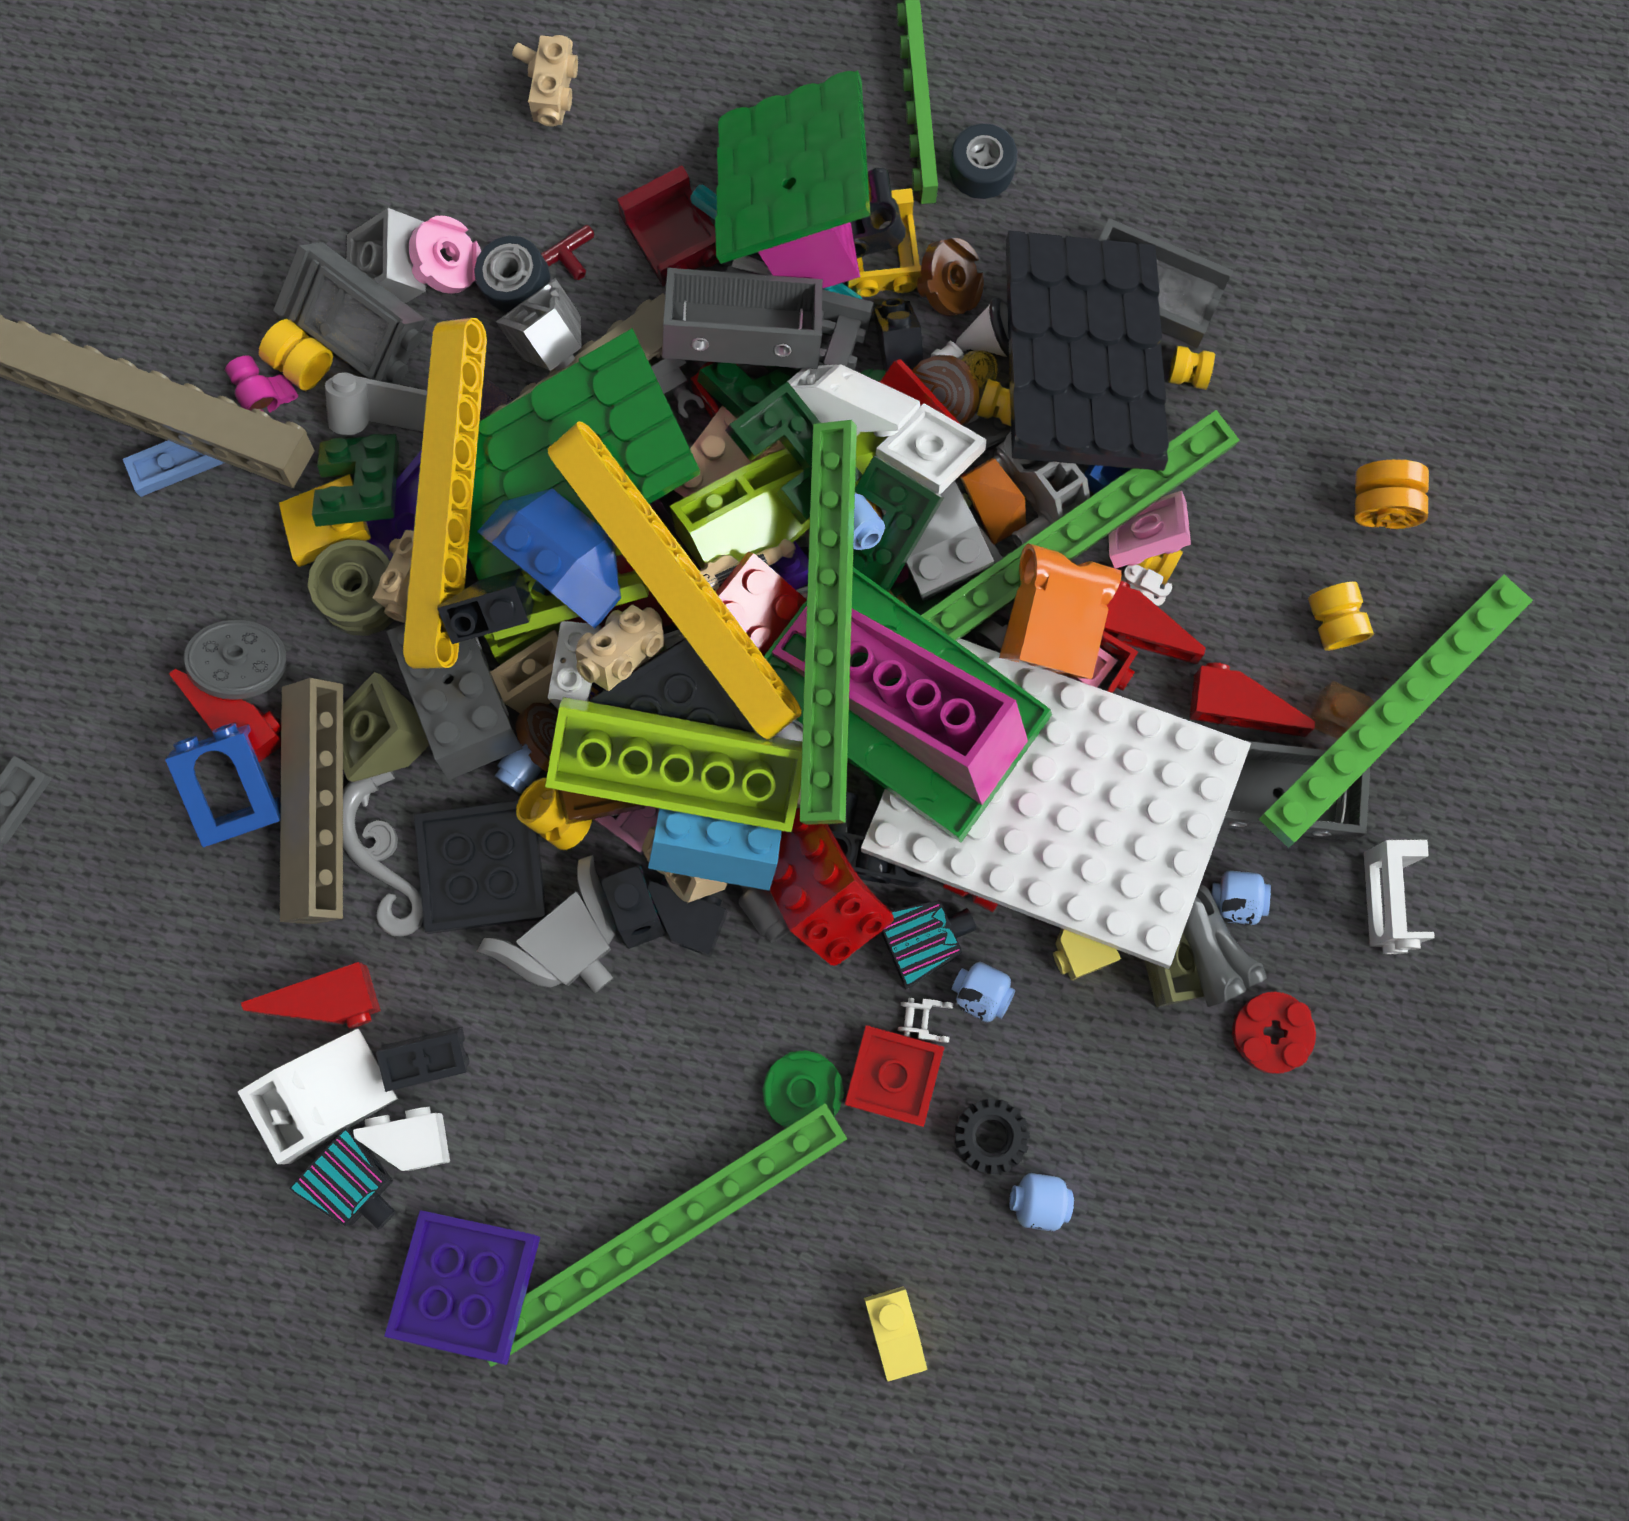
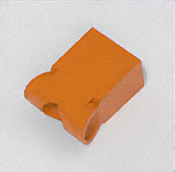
[999,543,1122,679]

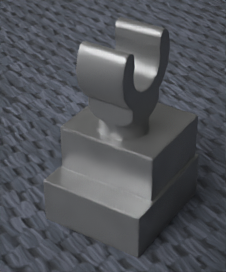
[651,358,704,423]

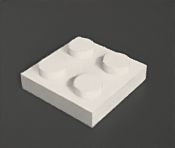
[876,404,987,495]

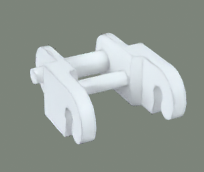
[1121,565,1172,606]
[898,998,953,1043]

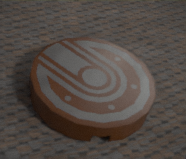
[912,355,979,426]
[515,703,558,772]

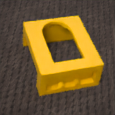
[846,188,921,297]

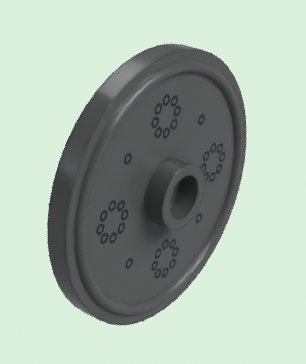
[184,620,287,700]

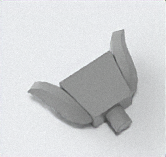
[476,855,616,993]

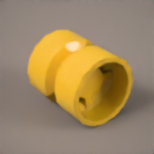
[259,319,333,391]
[1308,582,1374,651]
[516,778,592,850]

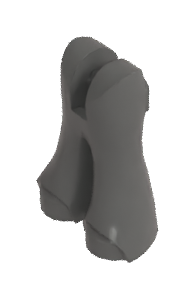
[1183,885,1267,1007]

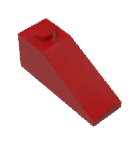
[1104,581,1206,664]
[1189,663,1315,737]
[169,669,281,763]
[241,962,381,1028]

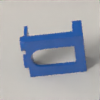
[165,723,281,847]

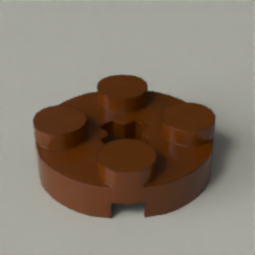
[917,238,984,316]

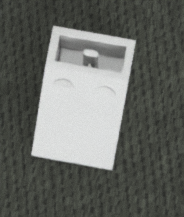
[787,364,920,437]
[238,1029,398,1164]

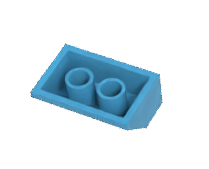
[648,808,782,890]

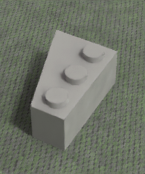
[496,278,582,371]

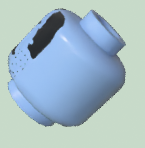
[1211,871,1271,925]
[952,962,1015,1022]

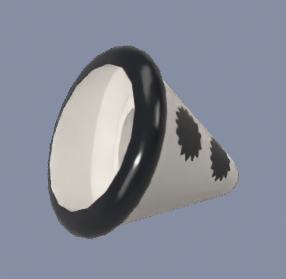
[956,297,1009,358]

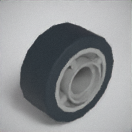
[474,235,550,312]

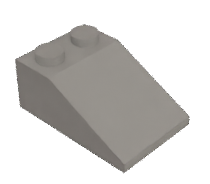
[880,480,994,601]

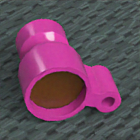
[225,355,298,413]

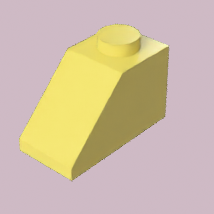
[1053,928,1121,981]
[864,1286,927,1382]

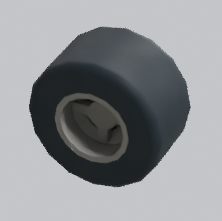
[949,123,1018,199]

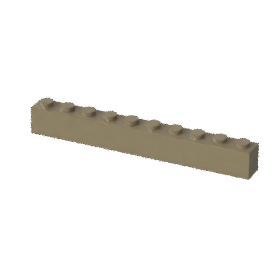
[0,314,315,488]

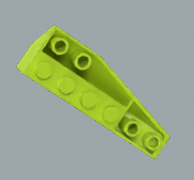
[670,432,887,569]

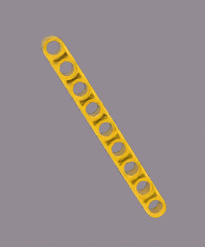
[403,318,487,669]
[548,421,802,739]

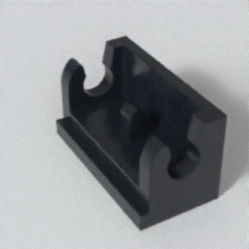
[376,1026,470,1092]

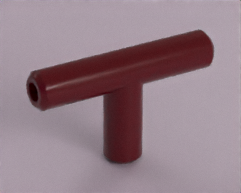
[541,225,595,280]

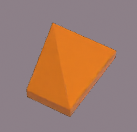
[960,458,1026,545]

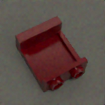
[617,165,719,286]

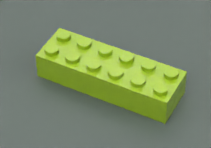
[545,697,802,832]

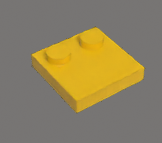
[279,474,371,567]

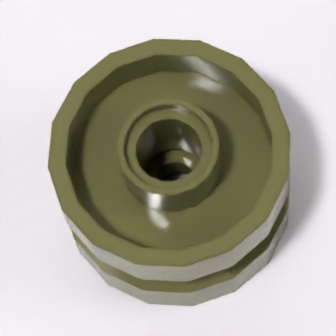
[308,540,395,636]

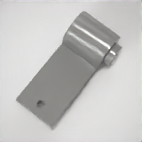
[325,373,427,435]

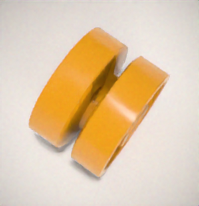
[1355,459,1429,529]

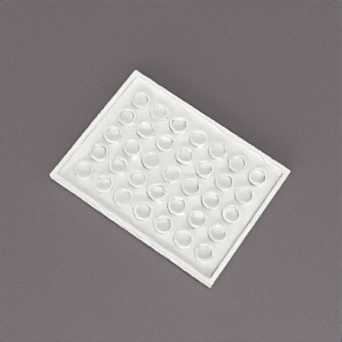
[861,639,1251,969]

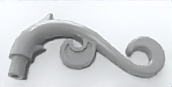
[343,771,424,937]

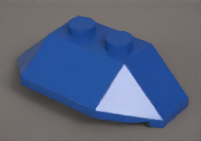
[478,488,621,629]

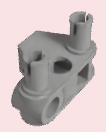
[993,432,1090,547]

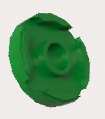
[763,1050,844,1129]

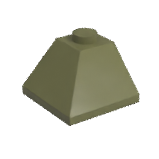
[343,672,429,782]

